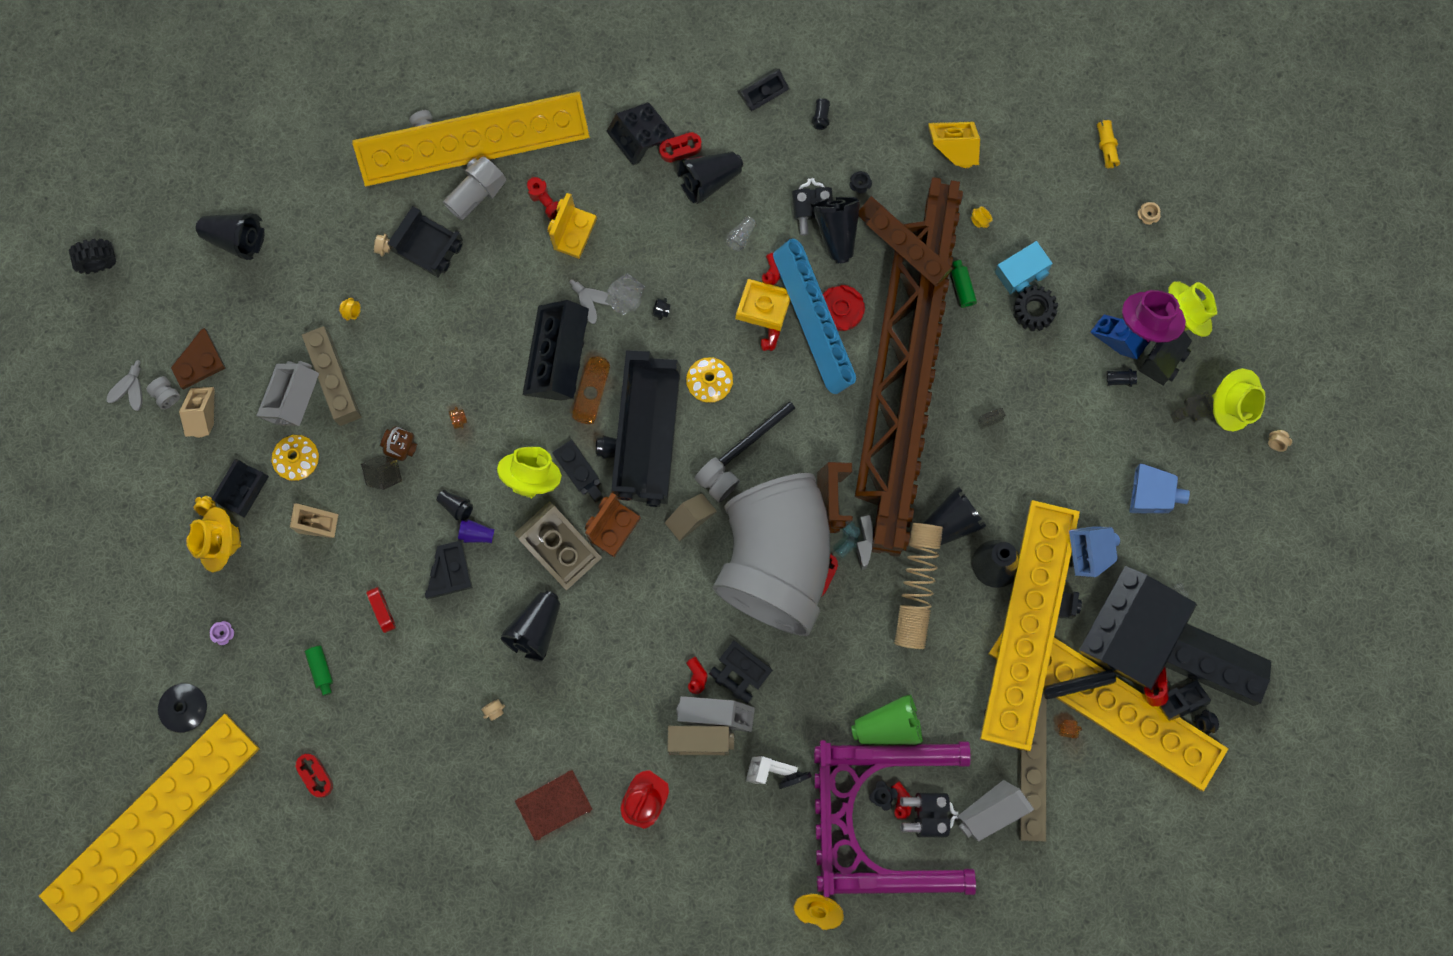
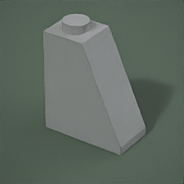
[677,696,755,732]
[957,780,1034,842]

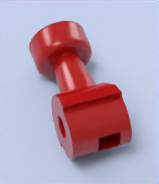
[527,177,559,220]

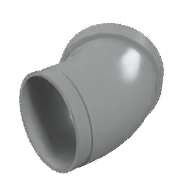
[713,473,830,636]

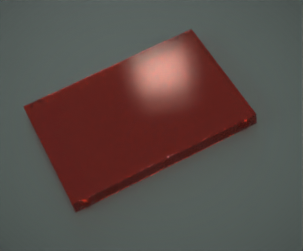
[515,770,593,841]

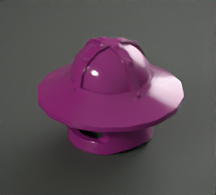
[1122,290,1186,342]

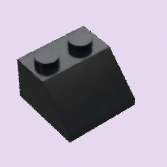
[1139,331,1192,386]

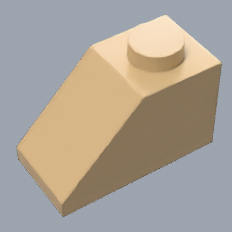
[179,387,214,438]

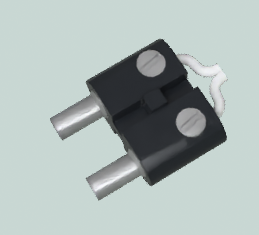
[792,178,833,235]
[900,792,958,838]

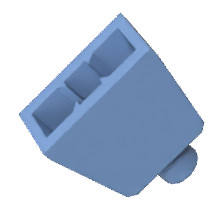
[1130,464,1190,513]
[1069,526,1120,577]

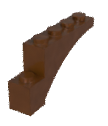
[858,196,953,287]

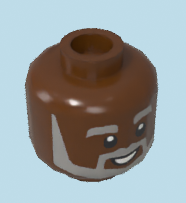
[380,426,418,461]

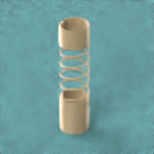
[894,523,944,649]

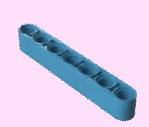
[773,239,856,394]

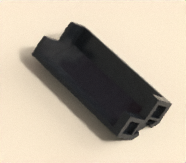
[611,350,681,507]

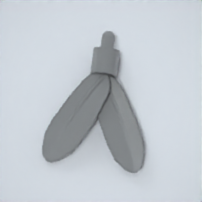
[569,279,616,324]
[107,360,143,411]

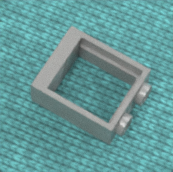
[257,361,319,426]

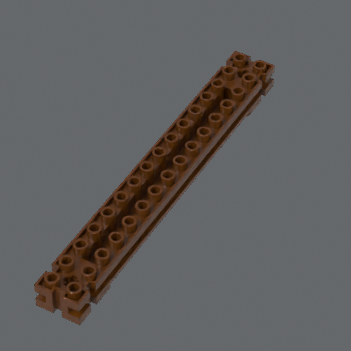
[855,177,963,557]

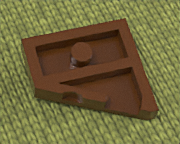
[171,328,225,390]

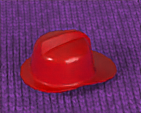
[621,770,669,829]

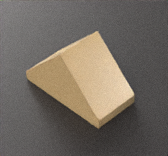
[290,503,338,538]

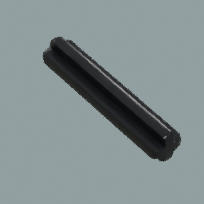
[1043,670,1116,700]

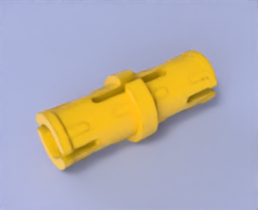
[1097,120,1120,168]

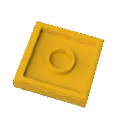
[735,279,791,331]

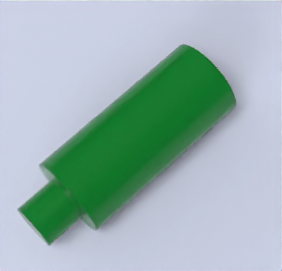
[951,260,977,308]
[304,646,333,696]

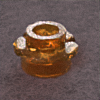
[448,406,467,429]
[1057,719,1082,738]

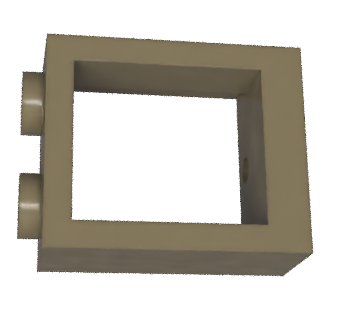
[668,726,734,755]

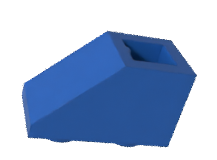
[1091,314,1151,359]

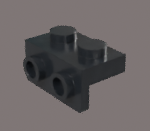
[212,459,269,518]

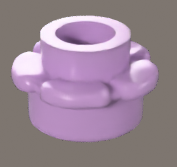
[210,621,234,645]

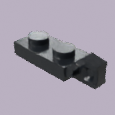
[552,439,603,503]

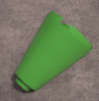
[852,695,923,744]

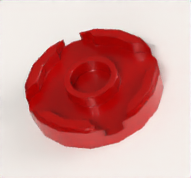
[823,285,865,331]

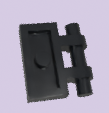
[709,640,773,704]

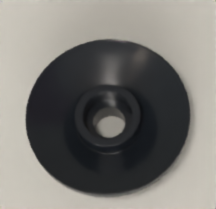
[158,683,207,733]

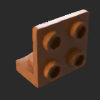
[585,493,641,557]

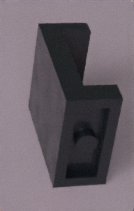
[387,206,463,278]

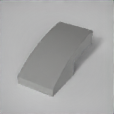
[856,515,873,570]

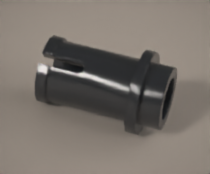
[812,99,830,130]
[1106,368,1137,387]

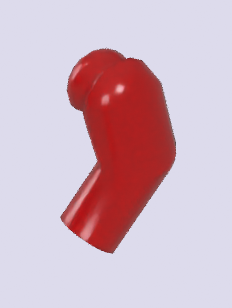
[762,252,781,285]
[761,328,780,352]
[686,657,708,694]
[891,781,912,820]

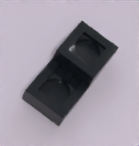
[1159,680,1211,721]

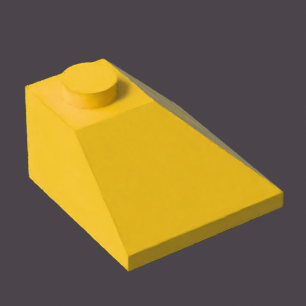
[928,122,980,168]

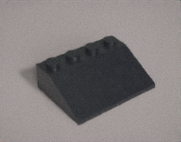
[1079,566,1197,690]

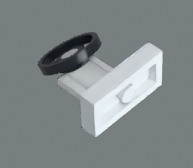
[746,756,812,789]

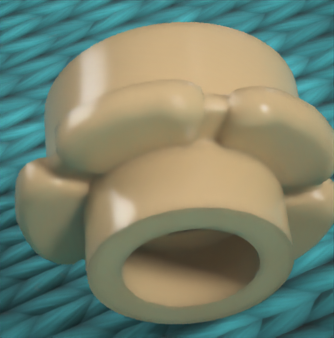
[1138,202,1161,225]
[374,234,390,257]
[1268,430,1292,452]
[481,699,505,721]

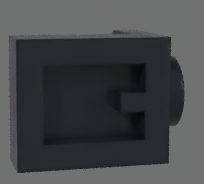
[1058,592,1082,619]

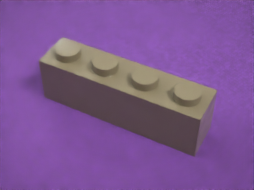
[302,326,362,426]

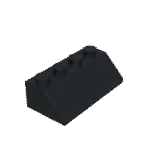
[522,300,589,401]
[1165,624,1272,706]

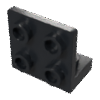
[606,103,675,165]

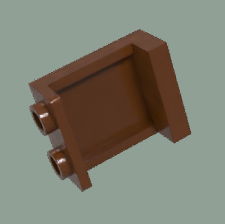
[817,462,853,533]

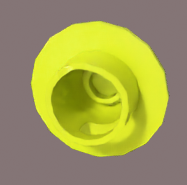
[1168,281,1218,337]
[1212,368,1266,432]
[497,447,562,499]

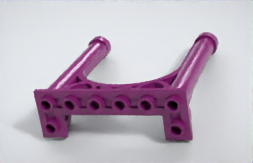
[814,740,976,897]

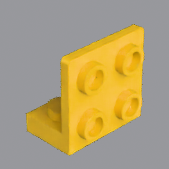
[548,193,597,259]

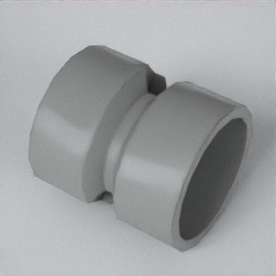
[694,457,740,503]

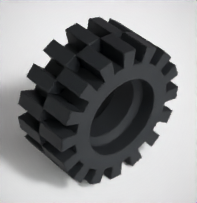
[69,238,116,274]
[1013,286,1058,331]

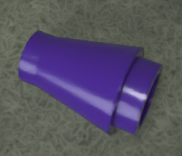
[458,519,495,543]

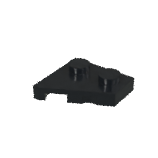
[425,540,473,600]

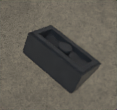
[737,69,789,112]

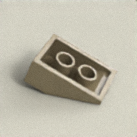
[514,501,602,591]

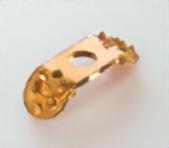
[572,356,610,424]

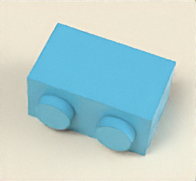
[995,241,1053,295]

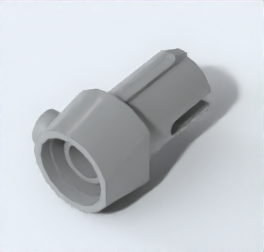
[443,156,507,221]

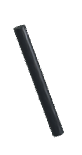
[718,401,795,466]

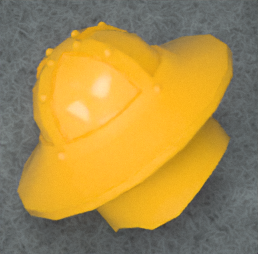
[186,507,241,572]

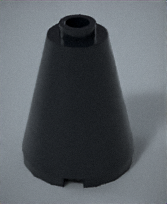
[677,152,743,204]
[813,196,860,264]
[196,213,265,260]
[923,487,987,549]
[972,540,1019,588]
[501,591,561,662]

